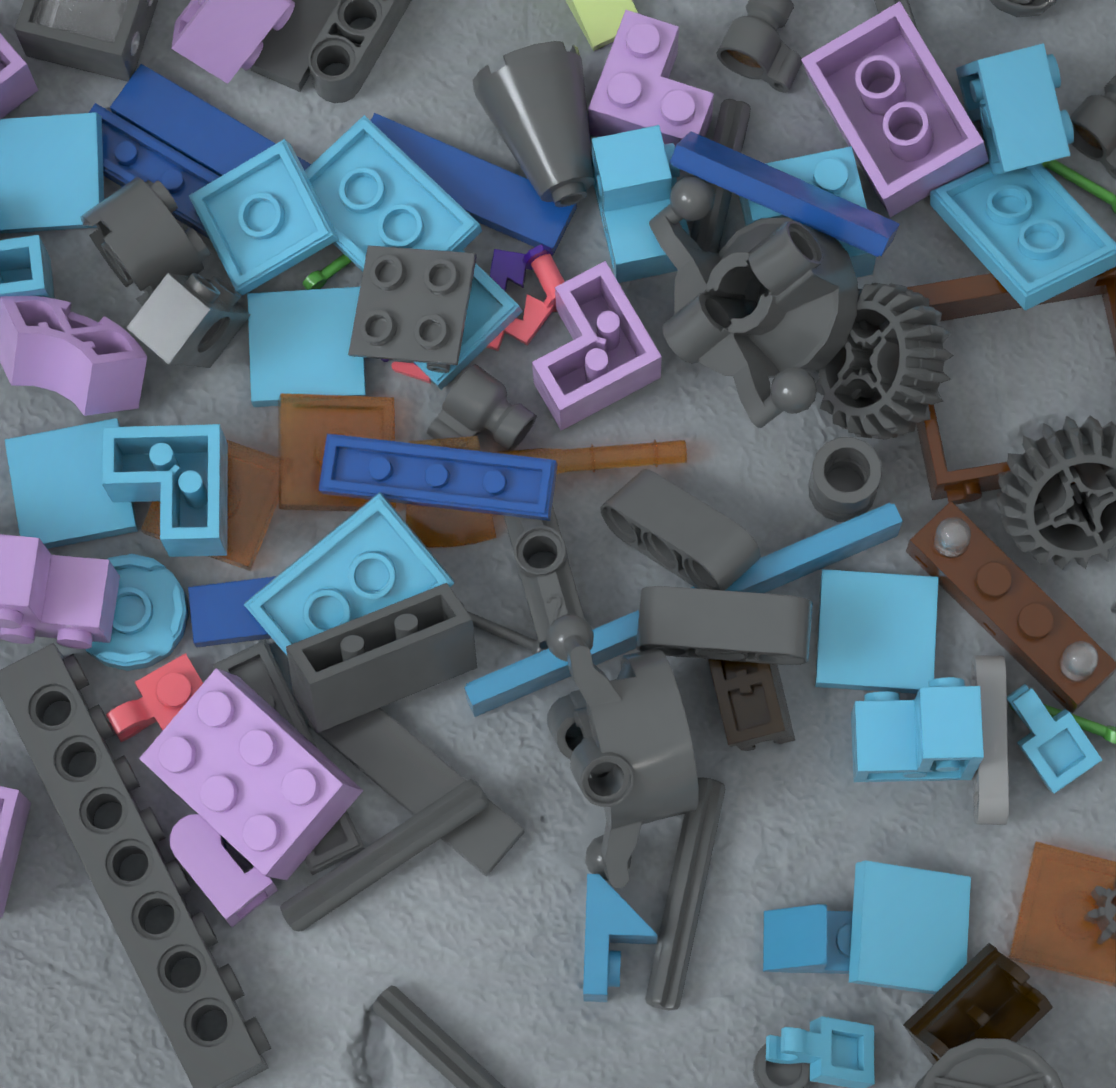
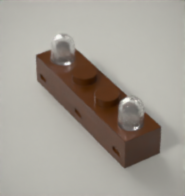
[906,501,1116,714]

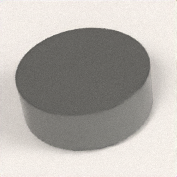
[753,1044,811,1088]

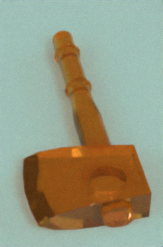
[406,435,687,548]

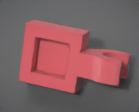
[106,653,203,742]

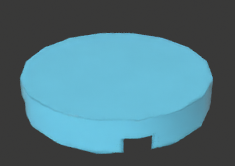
[86,554,189,671]

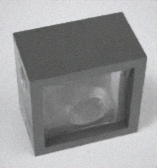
[14,0,158,82]

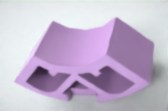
[0,296,147,416]

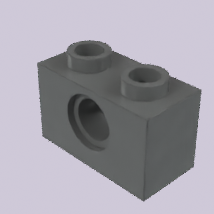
[126,273,250,368]

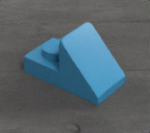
[583,874,658,1002]
[763,904,853,974]

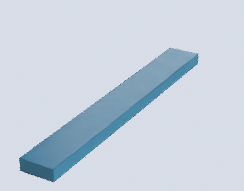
[464,503,903,717]

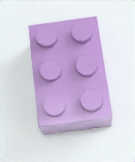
[801,1,989,218]
[139,668,363,880]

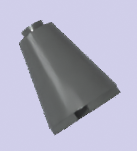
[472,41,594,207]

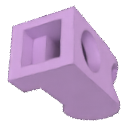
[170,814,278,927]

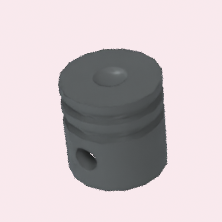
[808,437,882,522]

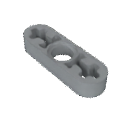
[971,655,1009,825]

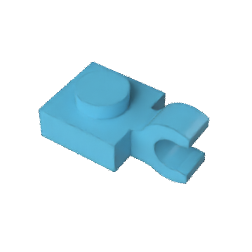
[1007,684,1102,794]
[766,1016,875,1088]

